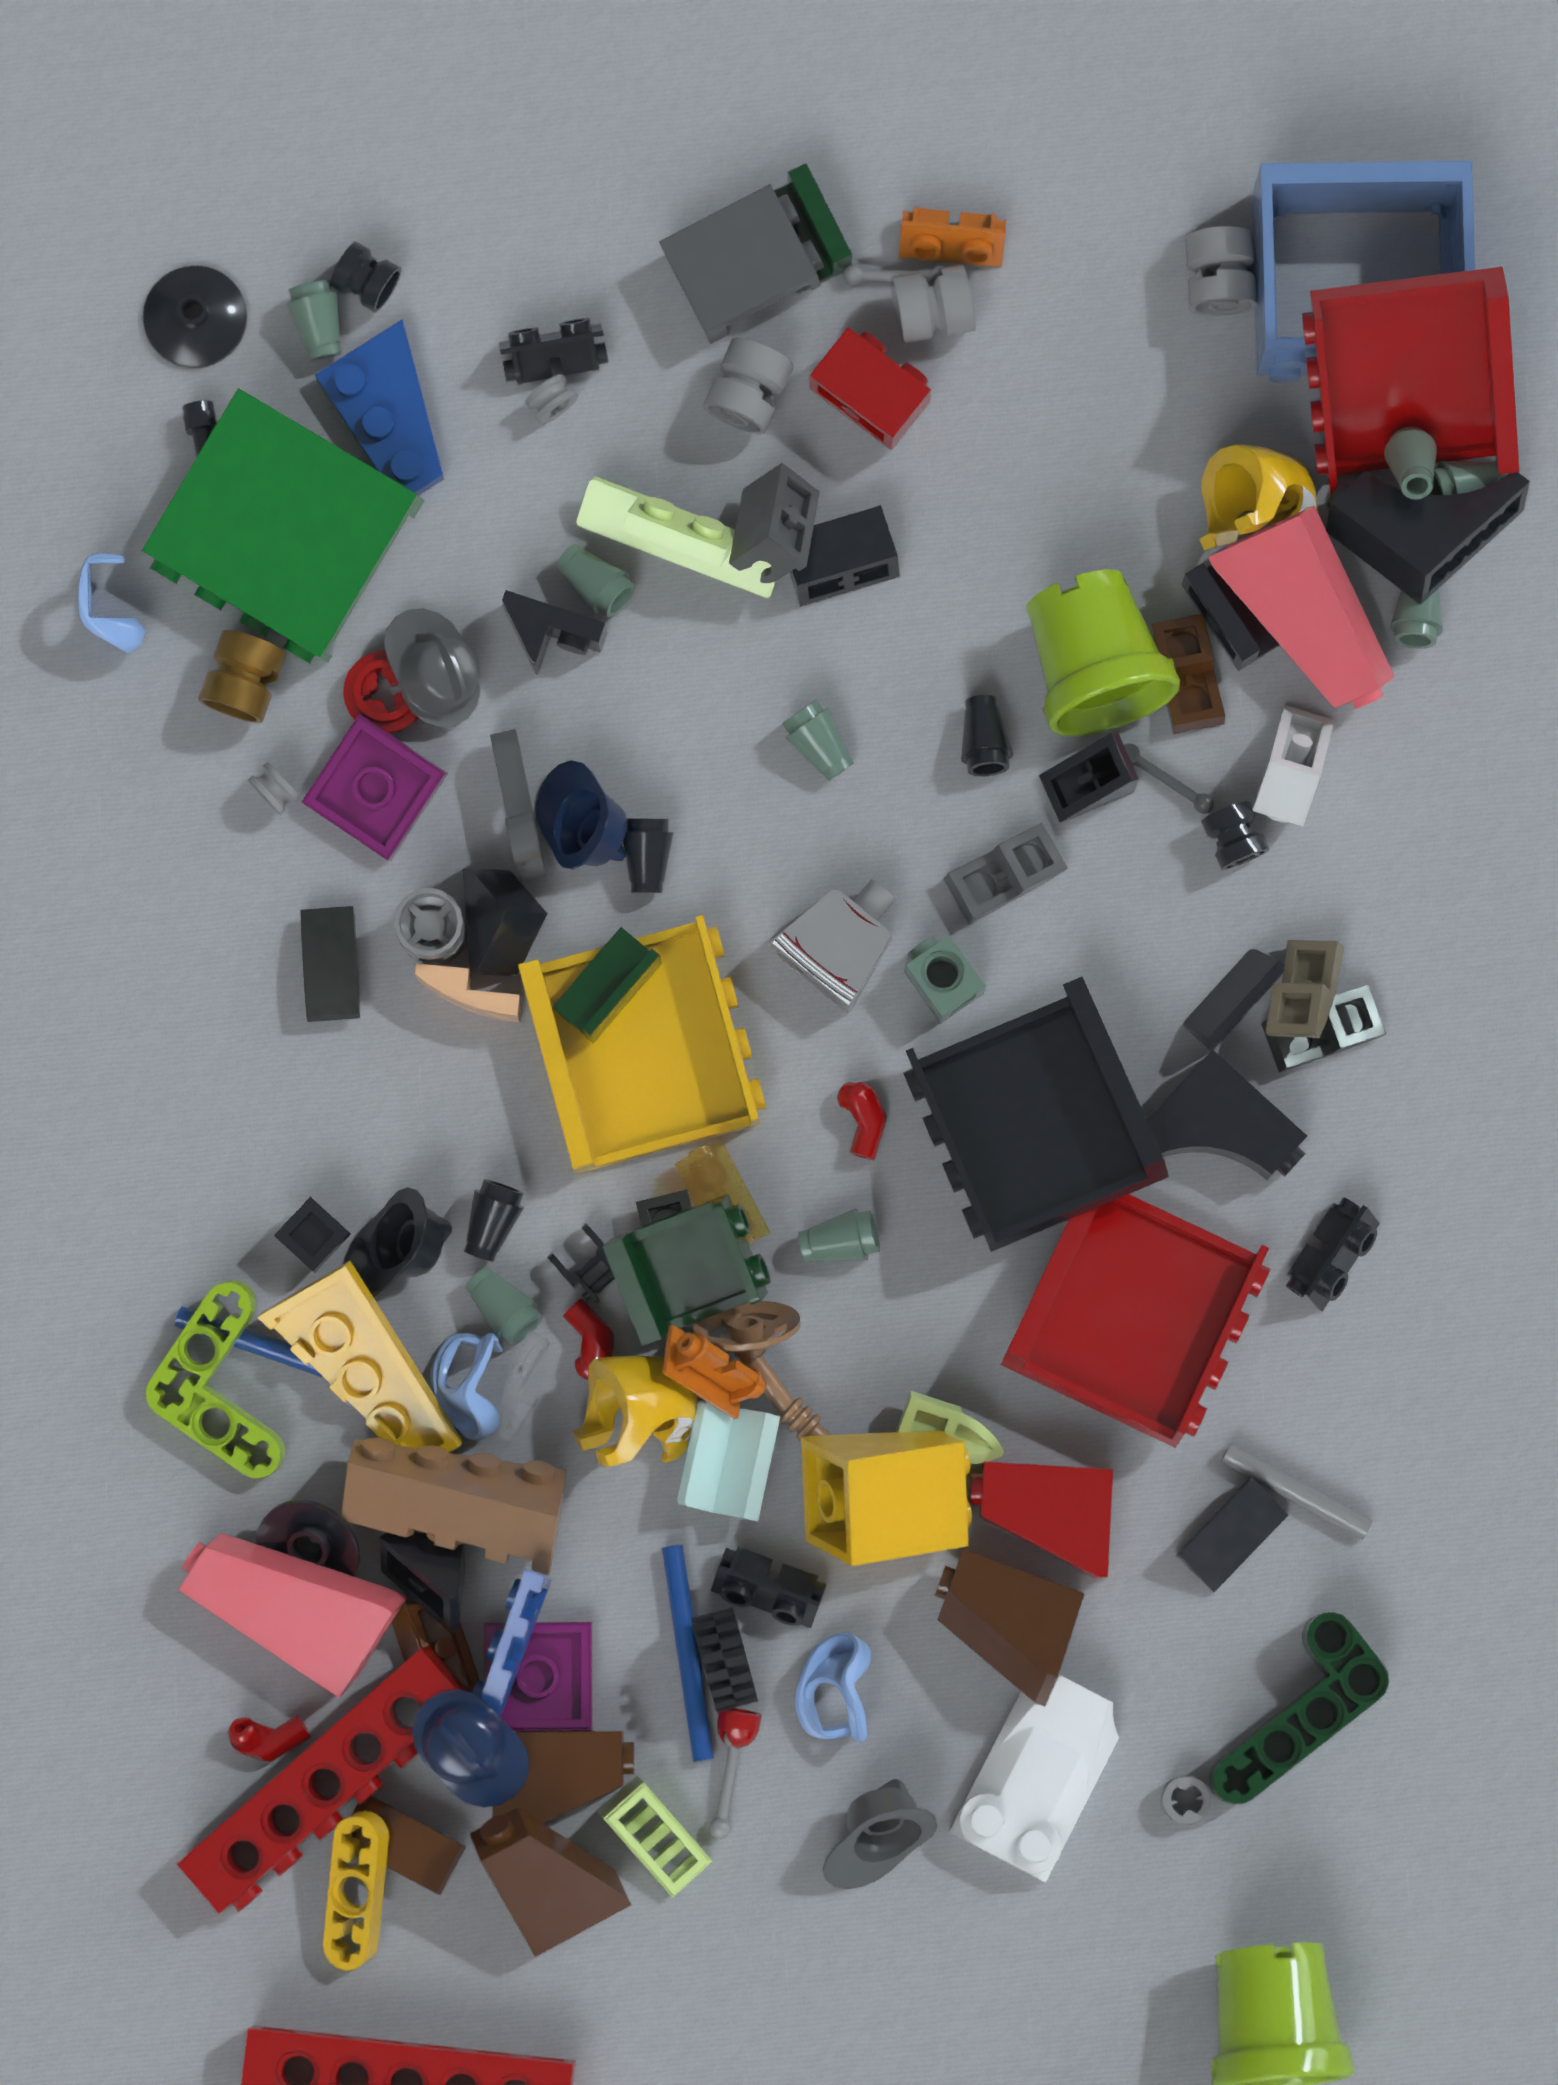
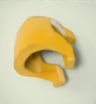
[1199,445,1317,551]
[572,1356,698,1467]

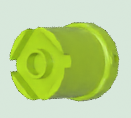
[1026,569,1180,737]
[1211,1942,1355,2085]

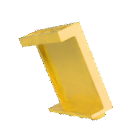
[518,915,766,1174]

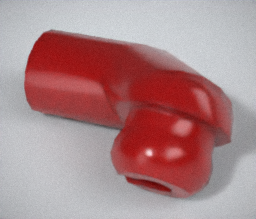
[563,1298,614,1380]

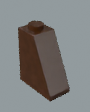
[934,1549,1085,1707]
[492,1731,635,1824]
[469,1808,631,1957]

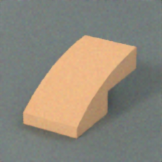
[415,963,522,1023]

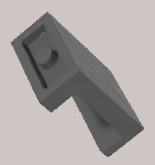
[659,184,824,344]

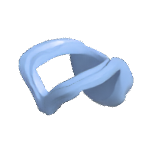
[78,553,146,654]
[430,1333,503,1440]
[795,1632,872,1742]

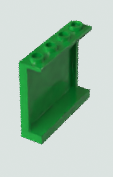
[141,388,424,664]

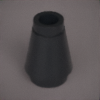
[961,695,1013,777]
[623,818,674,893]
[464,1179,524,1262]

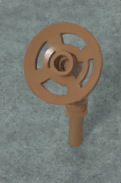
[693,1301,832,1441]

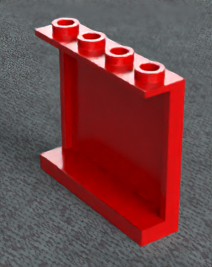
[1302,266,1520,495]
[1000,1194,1270,1448]

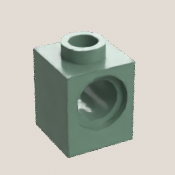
[904,935,986,1023]

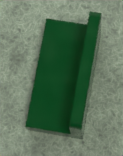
[774,163,852,293]
[552,927,662,1044]

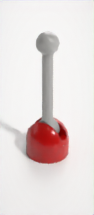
[709,1708,762,1839]

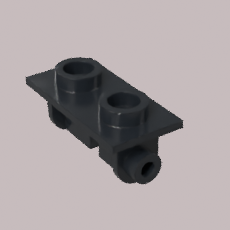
[499,318,609,385]
[1285,1197,1380,1312]
[711,1546,827,1628]

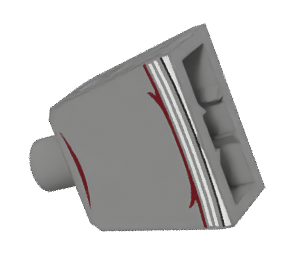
[771,879,896,1013]

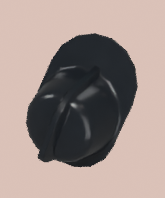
[344,1187,452,1297]

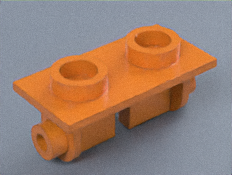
[899,206,1006,267]
[662,1325,765,1419]

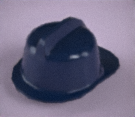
[536,760,627,870]
[412,1689,529,1808]

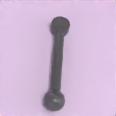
[1124,743,1214,814]

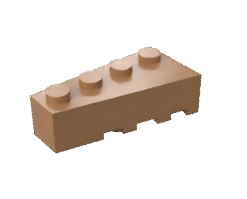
[341,1438,567,1575]

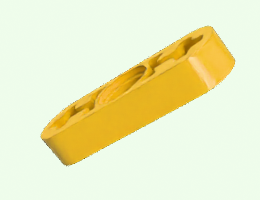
[323,1811,389,1971]

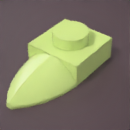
[895,1390,1004,1464]

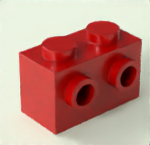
[809,327,931,451]

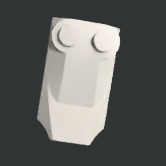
[949,1675,1119,1883]

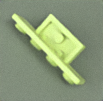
[576,477,777,598]

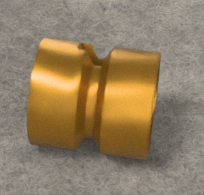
[198,630,287,723]

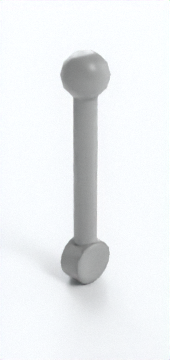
[843,264,946,285]

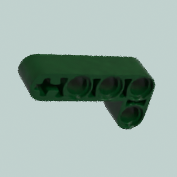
[1209,1612,1389,1805]

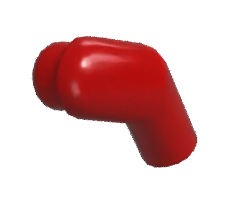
[837,1082,887,1161]
[228,1715,312,1762]

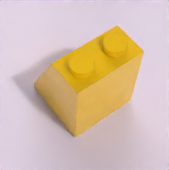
[801,1430,972,1566]

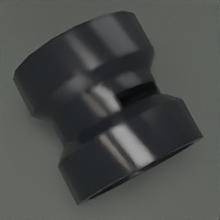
[330,241,401,312]
[1201,801,1269,870]

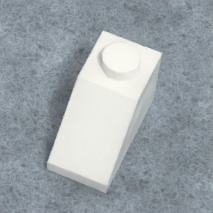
[1253,705,1335,827]

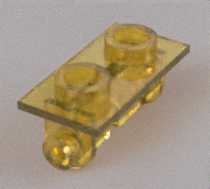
[675,1139,771,1244]

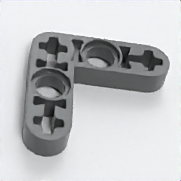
[490,729,546,882]

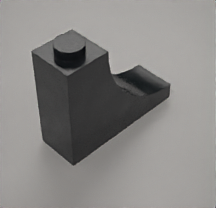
[1326,471,1530,605]
[1147,1050,1307,1180]

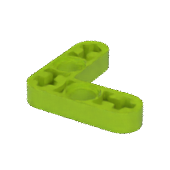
[146,1280,286,1479]

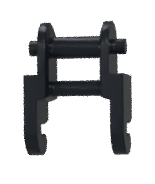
[547,1223,615,1304]

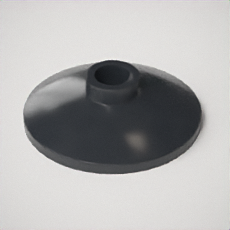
[143,266,247,368]
[256,1500,360,1576]

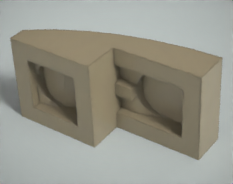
[1266,940,1344,1038]

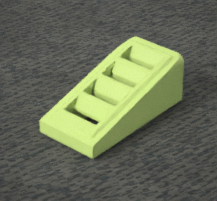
[597,1776,713,1898]

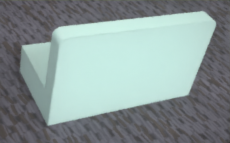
[677,1399,780,1522]

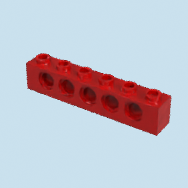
[177,1646,468,1914]
[241,2025,576,2085]

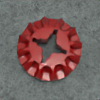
[343,650,419,733]

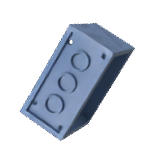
[1252,161,1475,383]

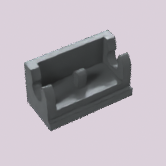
[729,463,820,583]

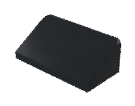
[1184,949,1285,1050]
[1176,1477,1288,1592]

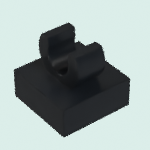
[274,1196,351,1273]

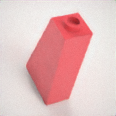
[1208,506,1395,709]
[179,1533,408,1698]

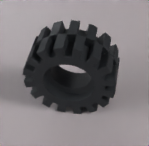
[691,1607,758,1713]

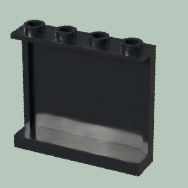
[903,976,1169,1252]

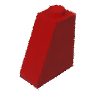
[970,1462,1113,1579]

